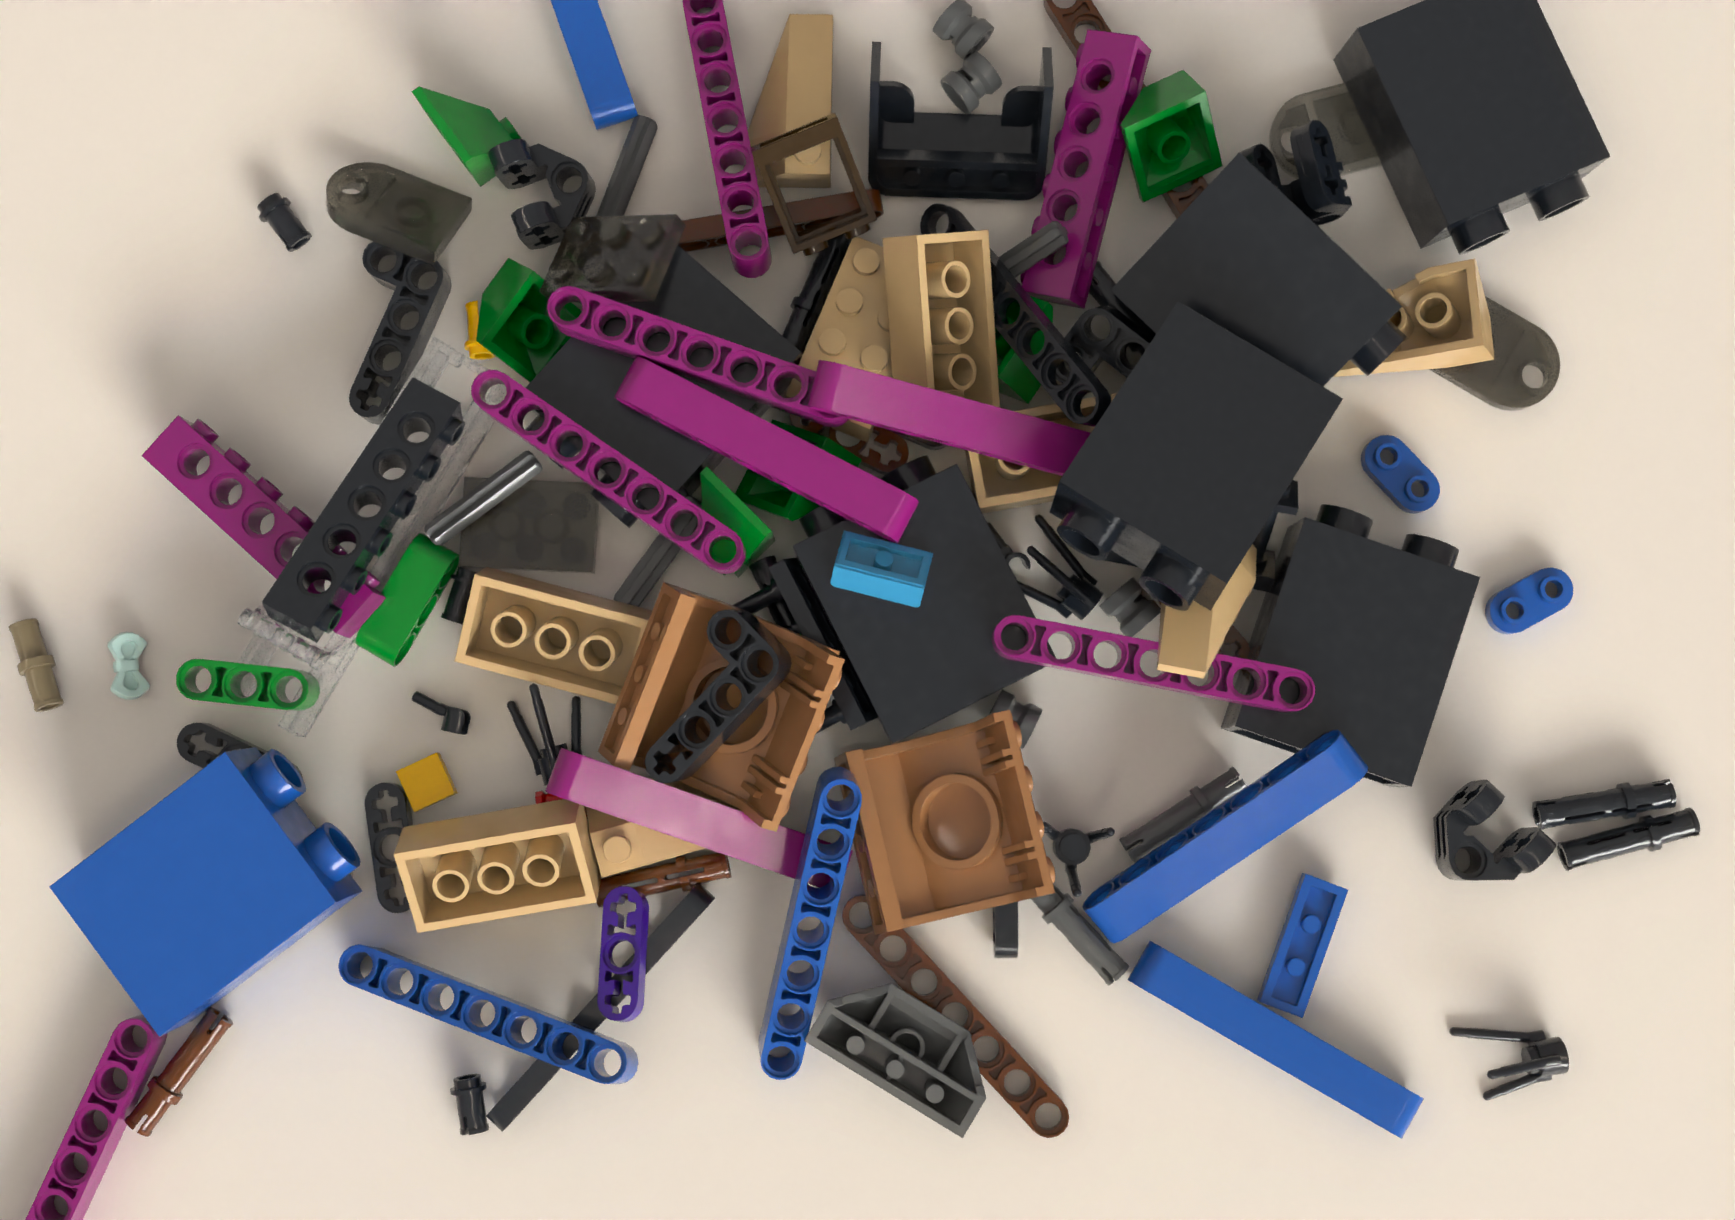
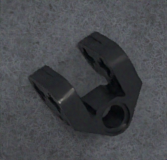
[1239,120,1352,226]
[488,139,596,250]
[1433,779,1556,881]

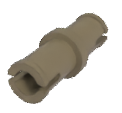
[9,618,64,712]

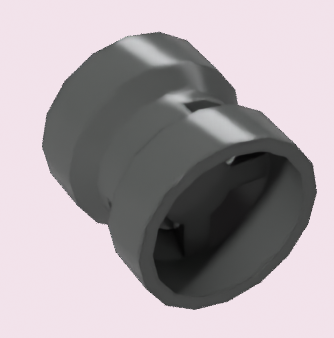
[933,0,994,60]
[940,51,1002,114]
[1099,577,1161,637]
[989,689,1043,749]

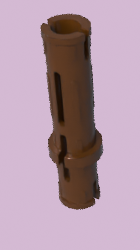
[596,853,732,907]
[125,1007,233,1137]

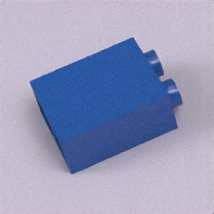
[49,747,362,1037]

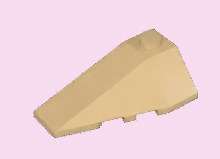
[743,14,833,188]
[1333,258,1495,377]
[1157,544,1257,679]
[586,778,780,878]

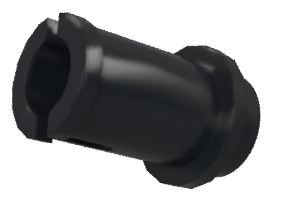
[257,193,312,252]
[441,566,477,624]
[450,1074,489,1135]

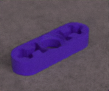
[597,886,649,1022]

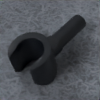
[988,522,1031,579]
[412,691,471,735]

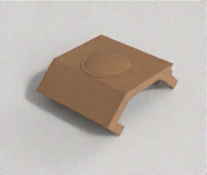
[598,582,845,832]
[834,710,1055,935]

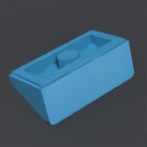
[830,530,933,607]

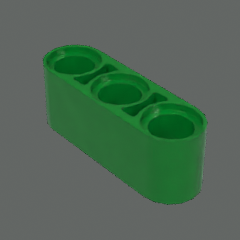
[355,533,461,667]
[176,659,320,711]

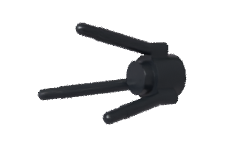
[1017,514,1104,620]
[507,683,582,786]
[1043,822,1115,897]
[1449,1027,1569,1101]

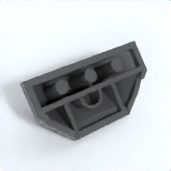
[804,983,986,1138]

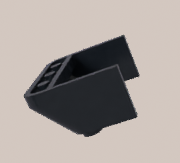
[868,42,1054,200]

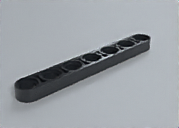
[920,203,1112,427]
[486,883,715,1132]

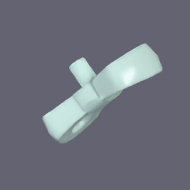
[107,632,150,700]

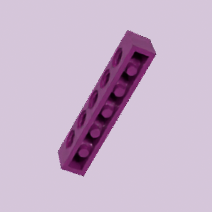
[1020,29,1151,309]
[141,415,386,638]

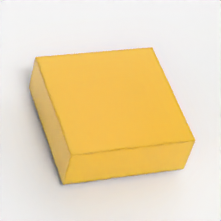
[396,752,458,812]

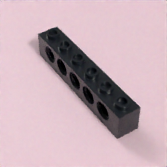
[262,377,465,643]

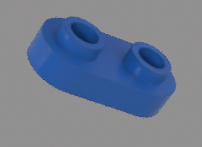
[1361,435,1440,514]
[1485,567,1573,634]

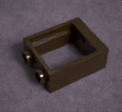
[751,113,877,256]

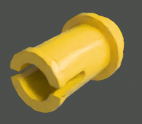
[464,301,496,360]

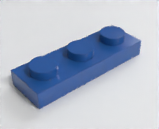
[1257,873,1348,1018]

